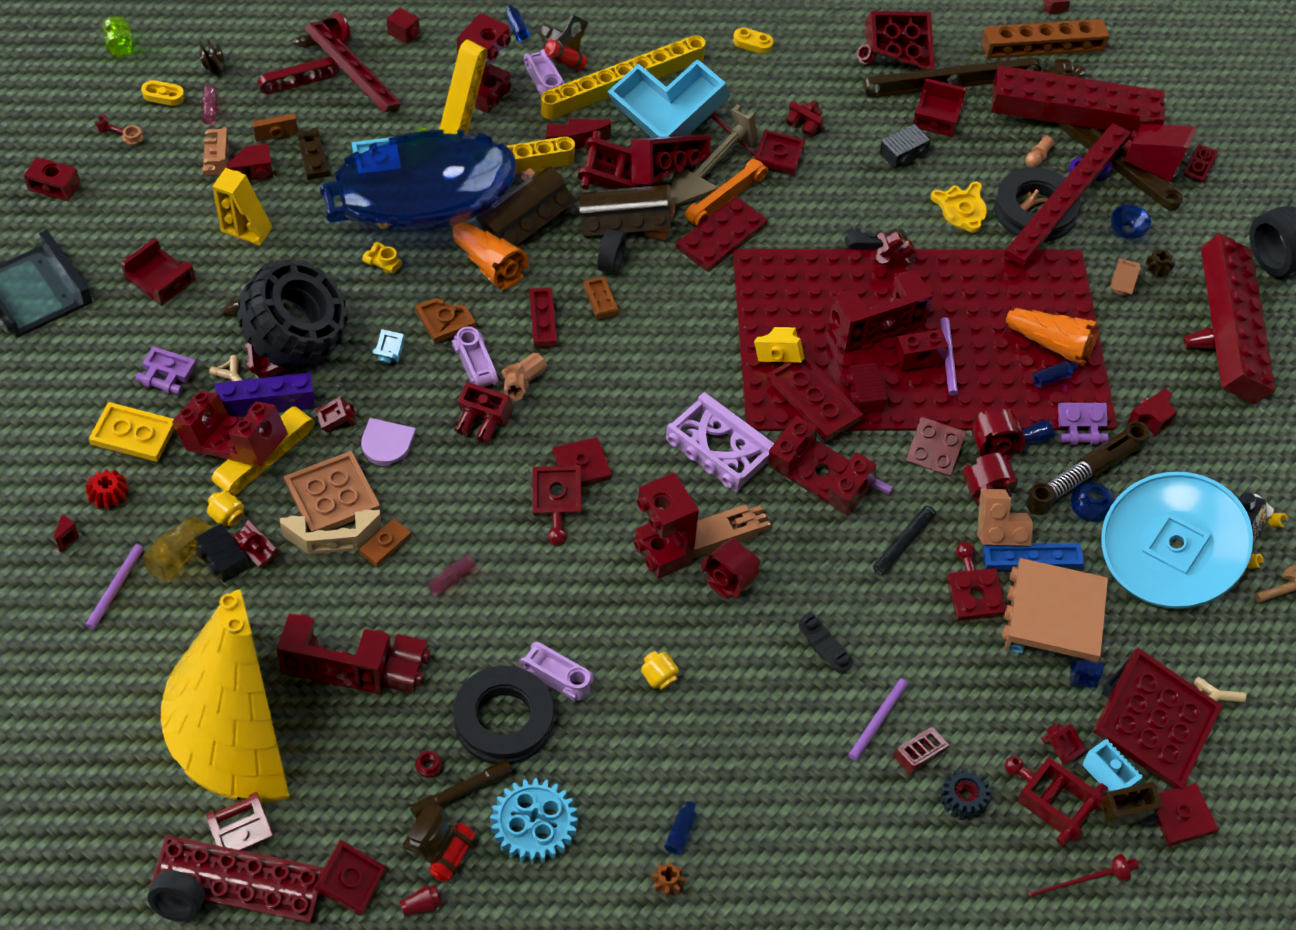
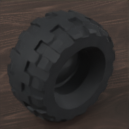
[237,259,348,369]

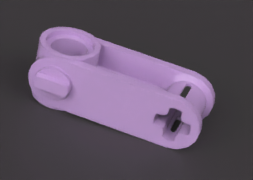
[524,49,565,96]
[452,327,499,387]
[518,642,594,701]

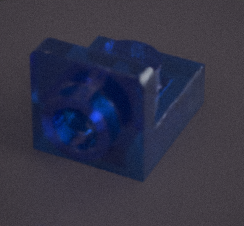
[1070,660,1103,688]

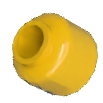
[207,491,244,527]
[641,651,679,690]

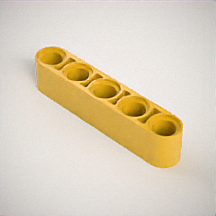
[439,40,488,144]
[471,137,575,179]
[212,406,315,495]

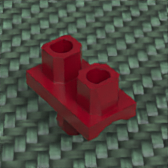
[785,100,825,138]
[876,230,916,267]
[233,520,279,568]

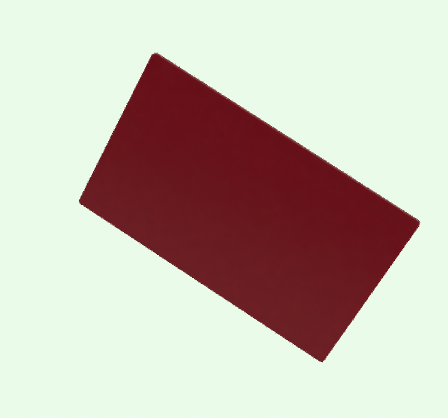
[733,249,1117,431]

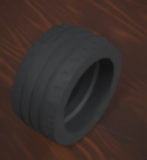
[1249,206,1296,277]

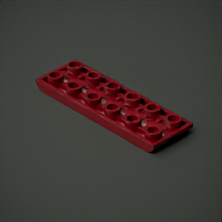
[150,835,324,923]

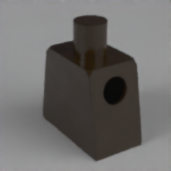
[1100,781,1163,828]

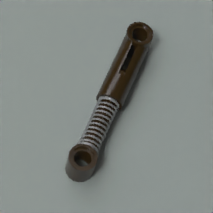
[1026,421,1150,515]

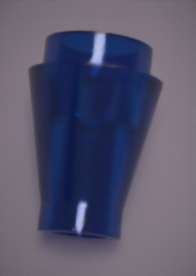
[1022,419,1055,443]

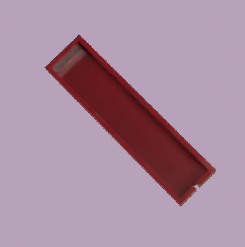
[991,65,1165,134]
[1200,233,1276,404]

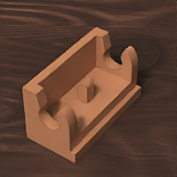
[202,127,229,175]

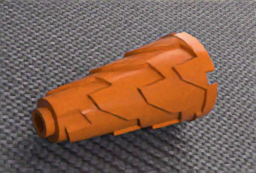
[452,221,529,290]
[1006,308,1099,366]

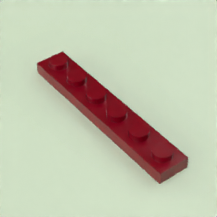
[305,21,402,112]

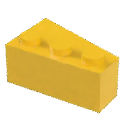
[212,168,273,245]

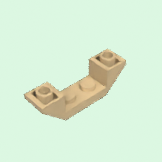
[280,509,381,554]

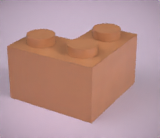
[977,489,1033,546]

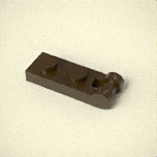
[296,127,329,180]

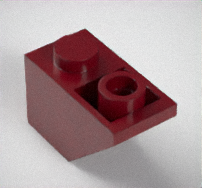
[227,143,273,181]

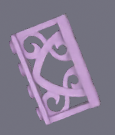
[666,392,774,492]

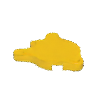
[930,182,987,233]

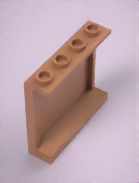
[1001,558,1108,671]

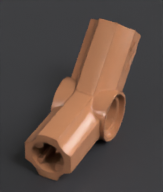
[502,353,547,402]

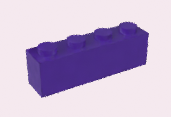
[215,373,315,417]

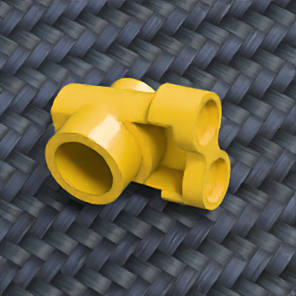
[362,241,402,274]

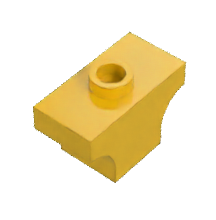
[754,327,804,362]

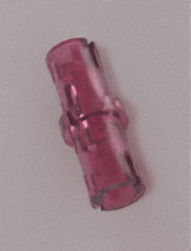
[201,84,218,125]
[427,554,476,595]

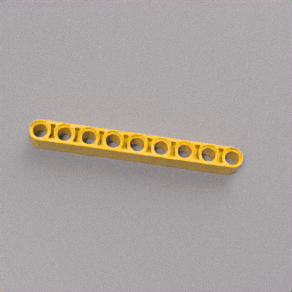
[541,36,706,119]

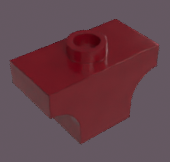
[1128,388,1177,436]

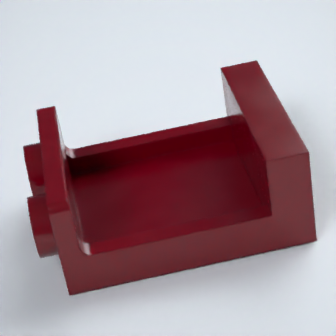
[912,79,966,137]
[121,238,196,306]

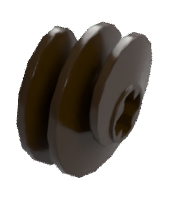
[199,38,226,77]

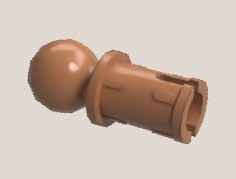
[1025,136,1055,167]

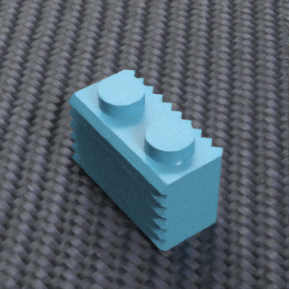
[1082,739,1142,792]

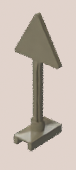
[671,104,758,206]

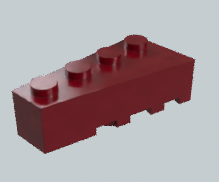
[631,134,711,185]

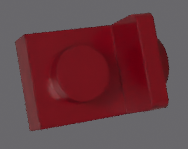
[316,397,357,432]
[1040,722,1087,764]

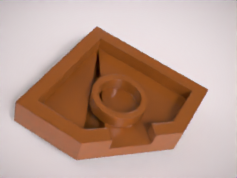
[415,298,476,344]

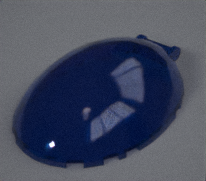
[320,130,516,234]

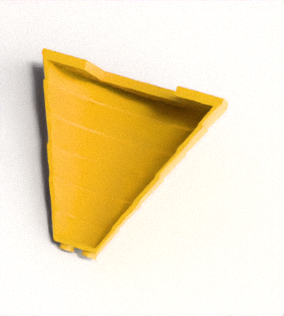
[161,590,290,802]

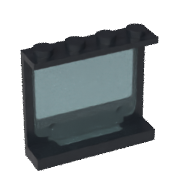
[0,230,93,338]

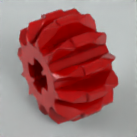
[85,469,129,511]

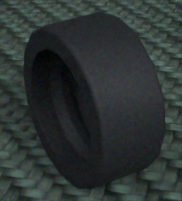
[597,229,626,274]
[147,871,205,922]

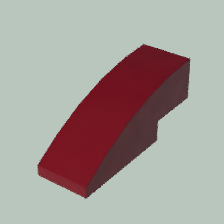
[546,118,611,149]

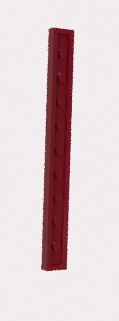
[1004,123,1131,266]

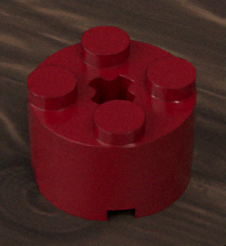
[971,408,1026,459]
[962,453,1018,506]
[701,538,760,598]

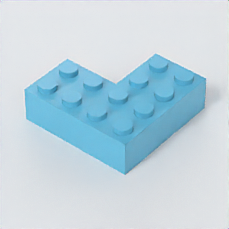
[608,59,730,137]

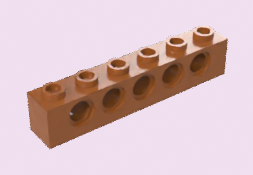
[981,19,1109,59]

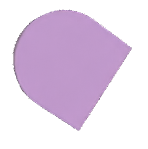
[361,418,416,466]

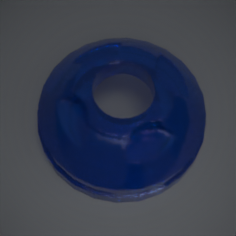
[1111,204,1151,239]
[1070,482,1115,522]

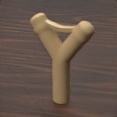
[209,355,243,381]
[1194,677,1246,703]

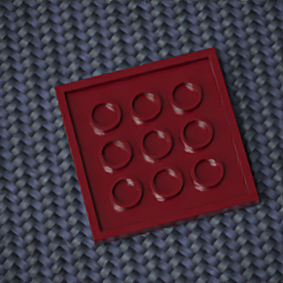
[1092,648,1223,789]

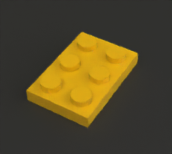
[89,402,175,462]

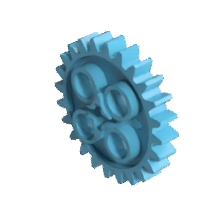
[490,778,578,864]

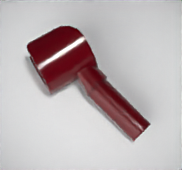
[94,115,123,135]

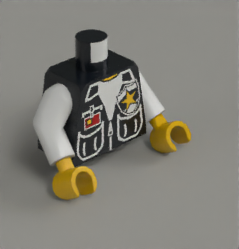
[1238,492,1288,569]

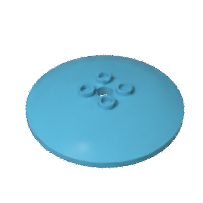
[1101,472,1253,609]

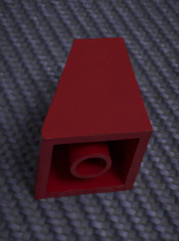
[1123,124,1197,182]

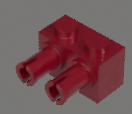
[454,382,514,444]

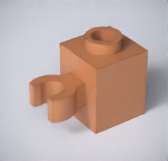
[1110,258,1140,295]

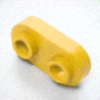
[733,28,774,54]
[141,80,184,106]

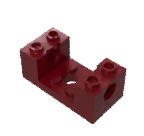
[457,13,511,113]
[828,270,932,351]
[172,390,288,466]
[769,415,877,517]
[633,472,699,579]
[276,613,391,695]

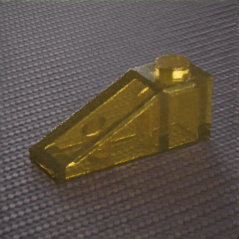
[143,516,212,583]

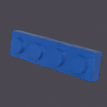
[982,543,1084,570]

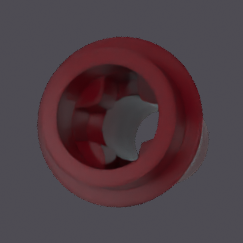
[1183,327,1215,349]
[400,885,443,917]

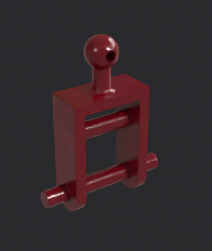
[577,131,663,190]
[1005,756,1108,846]

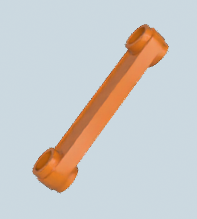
[685,159,768,226]

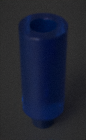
[505,5,530,41]
[1032,361,1078,388]
[664,801,697,855]

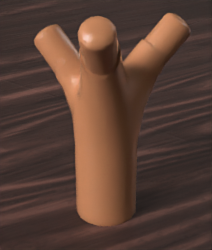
[1020,189,1048,211]

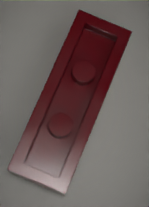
[529,287,557,348]

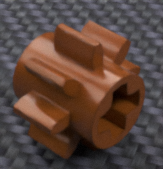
[651,861,686,898]

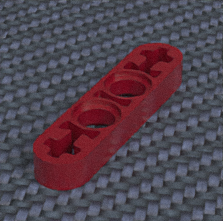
[257,57,340,94]

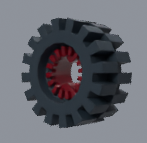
[940,768,991,821]

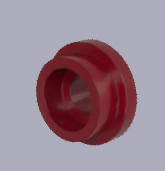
[857,44,877,65]
[415,751,442,777]

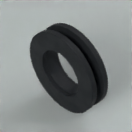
[994,167,1080,242]
[454,666,553,764]

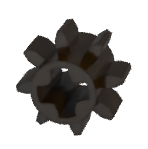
[1145,250,1175,277]

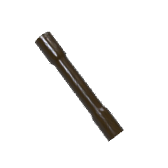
[410,760,513,819]

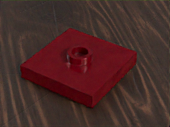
[754,130,806,175]
[552,437,612,486]
[1157,783,1219,846]
[312,839,387,916]

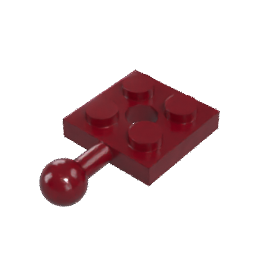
[532,465,582,546]
[946,542,1006,621]

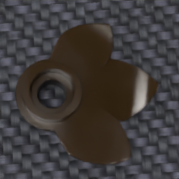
[1043,59,1085,78]

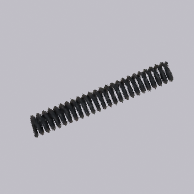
[873,506,936,576]

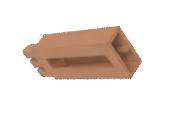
[693,504,772,558]

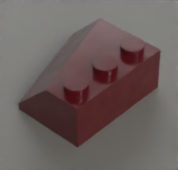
[865,11,935,70]

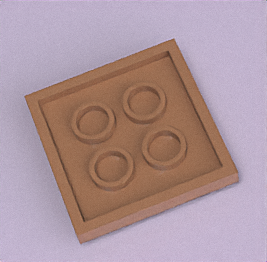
[284,451,380,532]

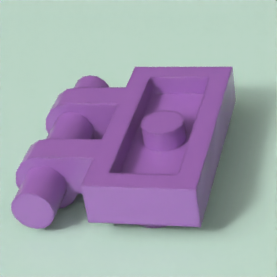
[135,346,197,395]
[1058,403,1108,445]

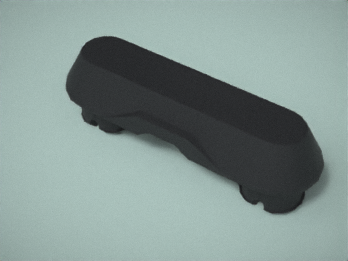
[844,228,908,250]
[799,613,853,672]

